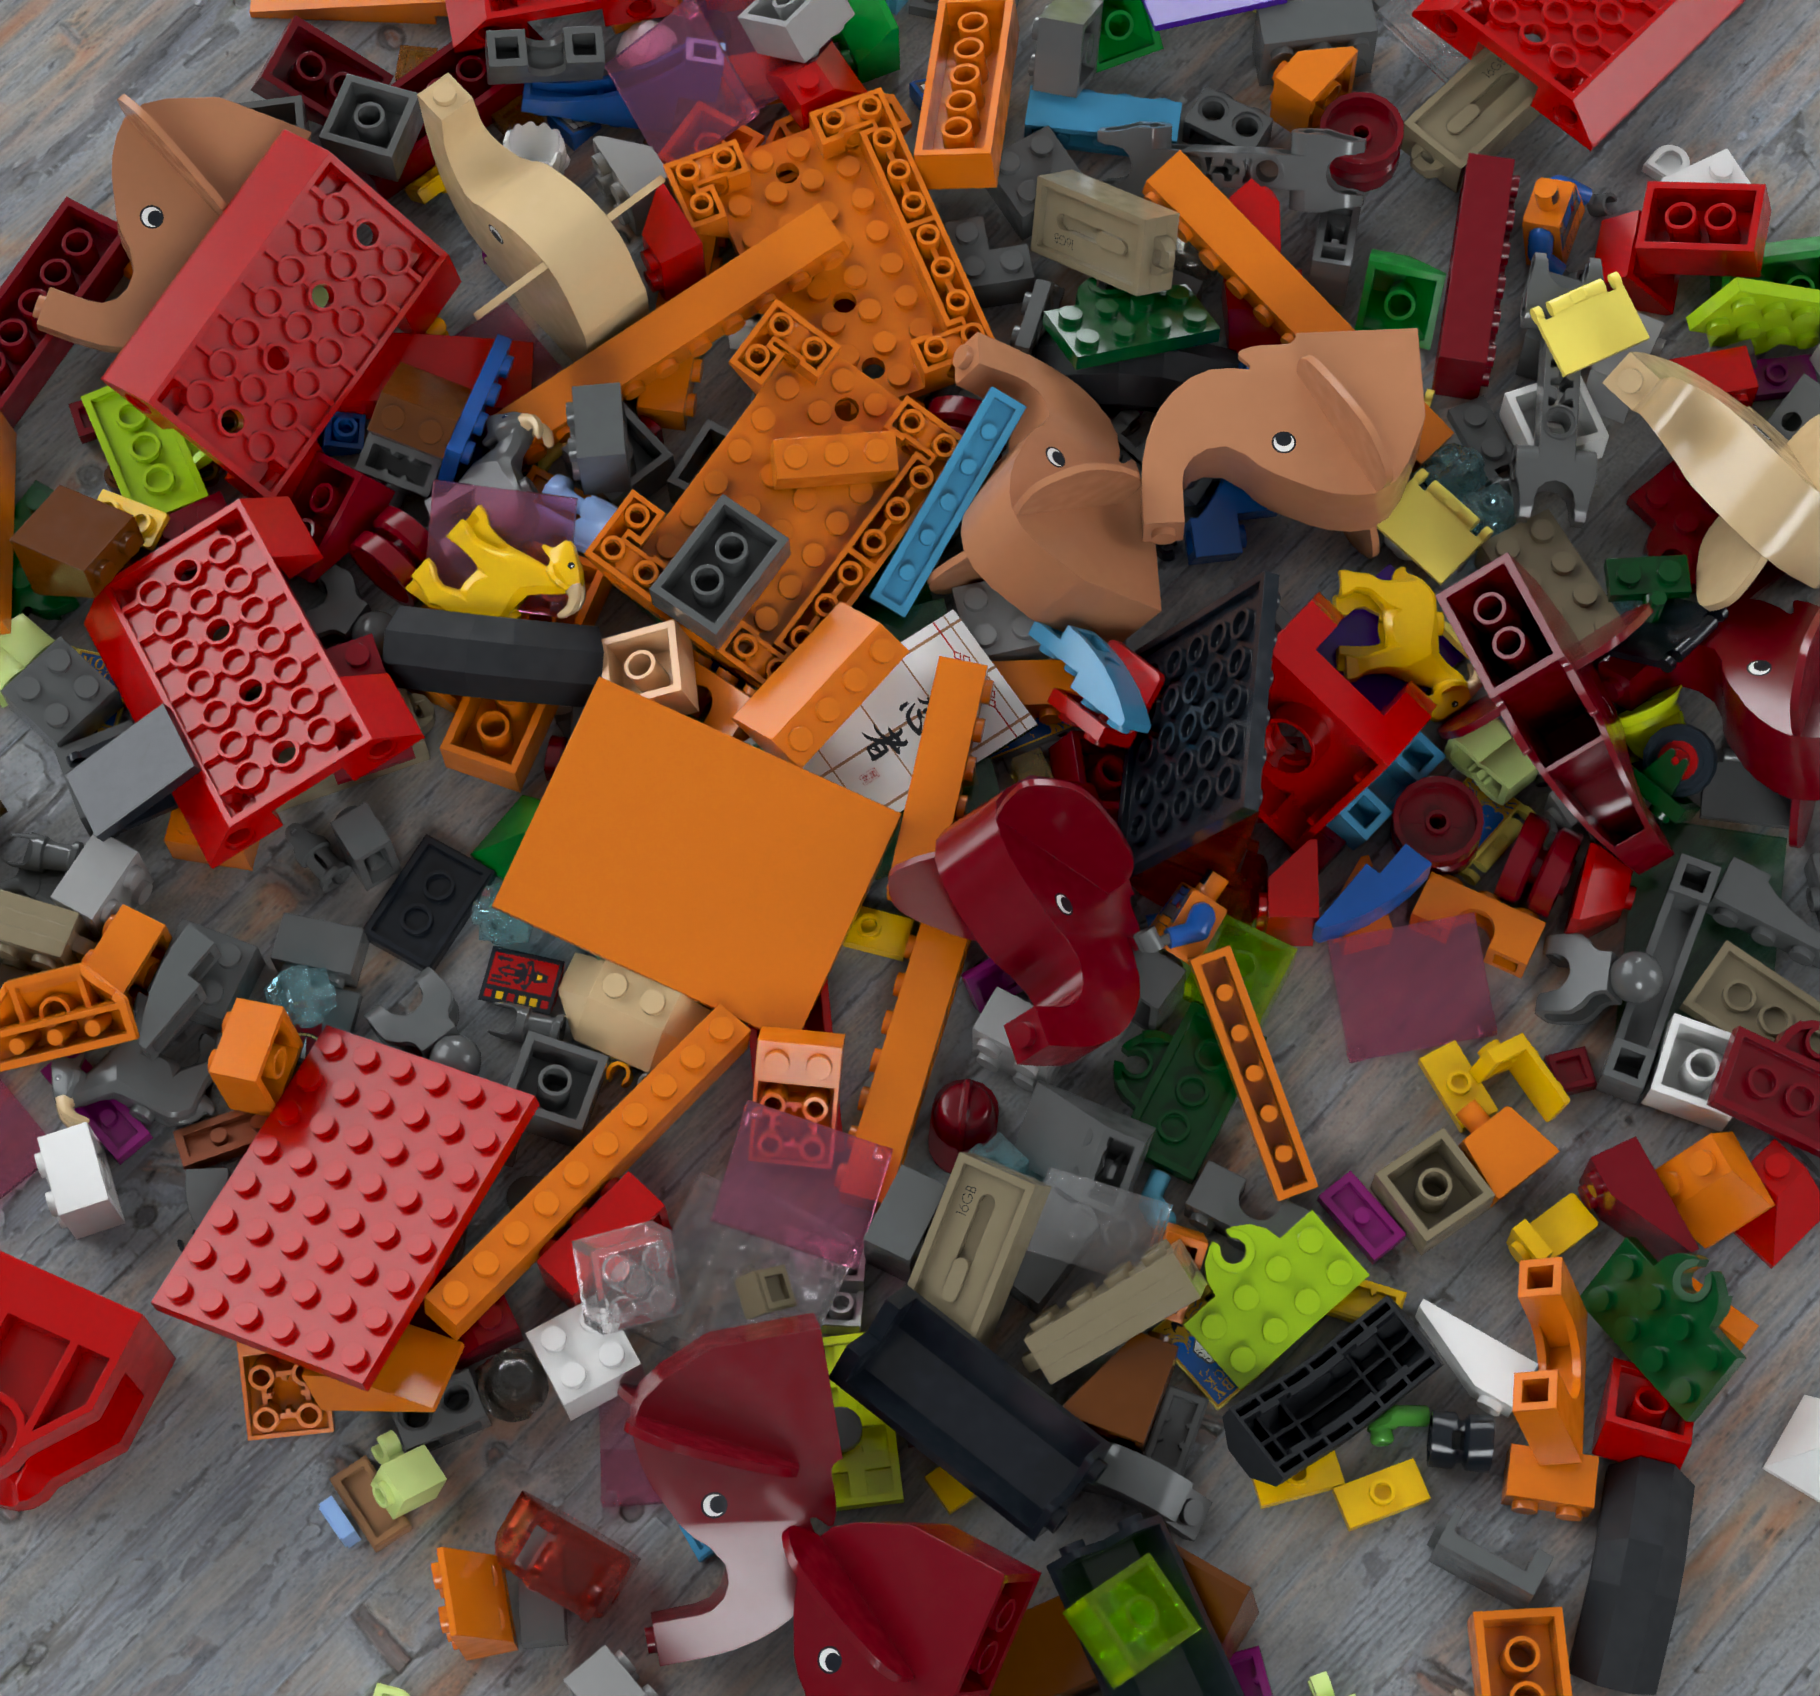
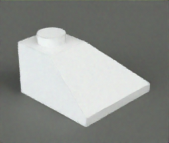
[1762,1395,1820,1503]

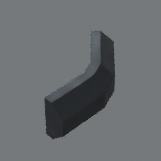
[1035,332,1241,413]
[382,606,604,707]
[1222,1295,1444,1487]
[1569,1456,1695,1695]

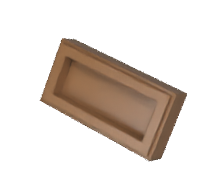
[329,1455,413,1553]

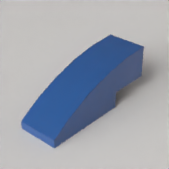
[1312,844,1432,943]

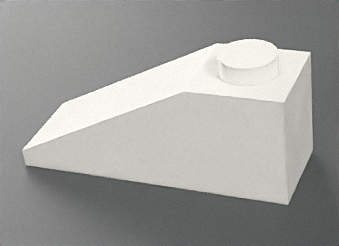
[1415,1299,1538,1418]

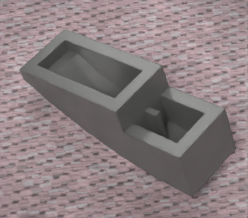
[139,924,221,1061]
[518,1516,568,1649]

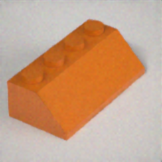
[731,601,910,768]

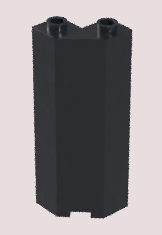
[829,1284,1112,1541]
[1046,1513,1245,1696]

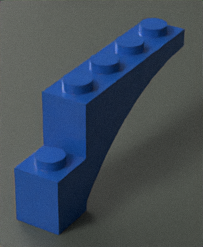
[521,38,726,134]
[1184,362,1278,565]

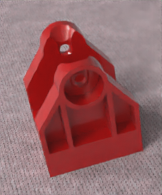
[1256,591,1437,852]
[0,1251,176,1512]

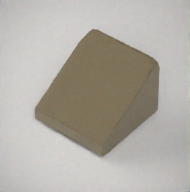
[735,1264,797,1319]

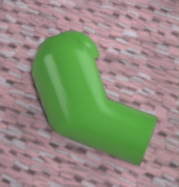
[1367,1405,1430,1447]

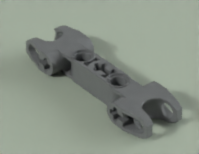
[1097,121,1367,213]
[1509,252,1604,528]

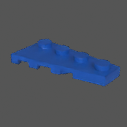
[433,334,515,495]

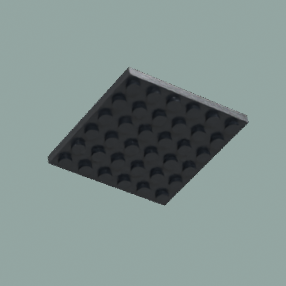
[1117,570,1281,879]

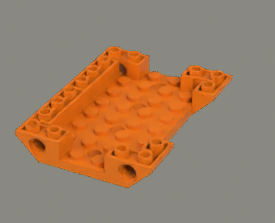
[663,87,995,421]
[584,298,962,689]

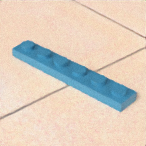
[869,386,1027,618]

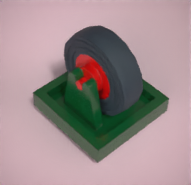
[1629,724,1718,824]

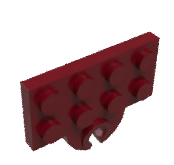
[1626,460,1785,599]
[1706,1020,1820,1158]

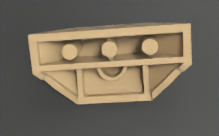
[558,952,712,1073]

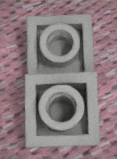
[818,1244,866,1335]

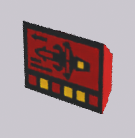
[478,946,565,1015]

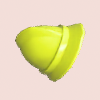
[1616,685,1686,759]

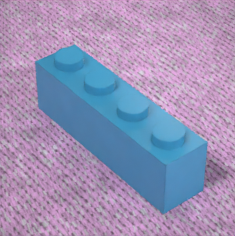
[1024,85,1182,157]

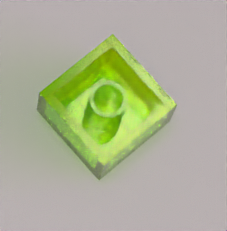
[1183,914,1298,1028]
[1062,1553,1201,1689]

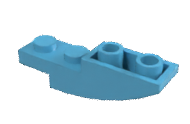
[1028,621,1151,734]

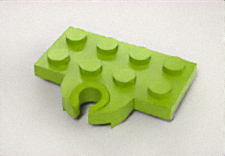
[1686,277,1820,355]
[80,386,212,515]
[1182,1210,1370,1390]

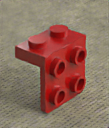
[1047,640,1165,748]

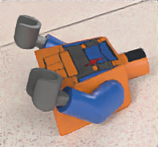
[1522,175,1617,281]
[1133,868,1229,965]

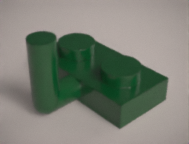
[1604,555,1692,623]

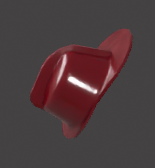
[928,1079,999,1174]

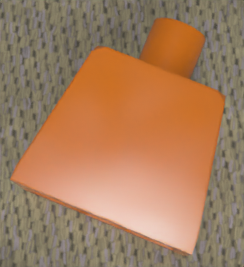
[1456,1099,1560,1208]

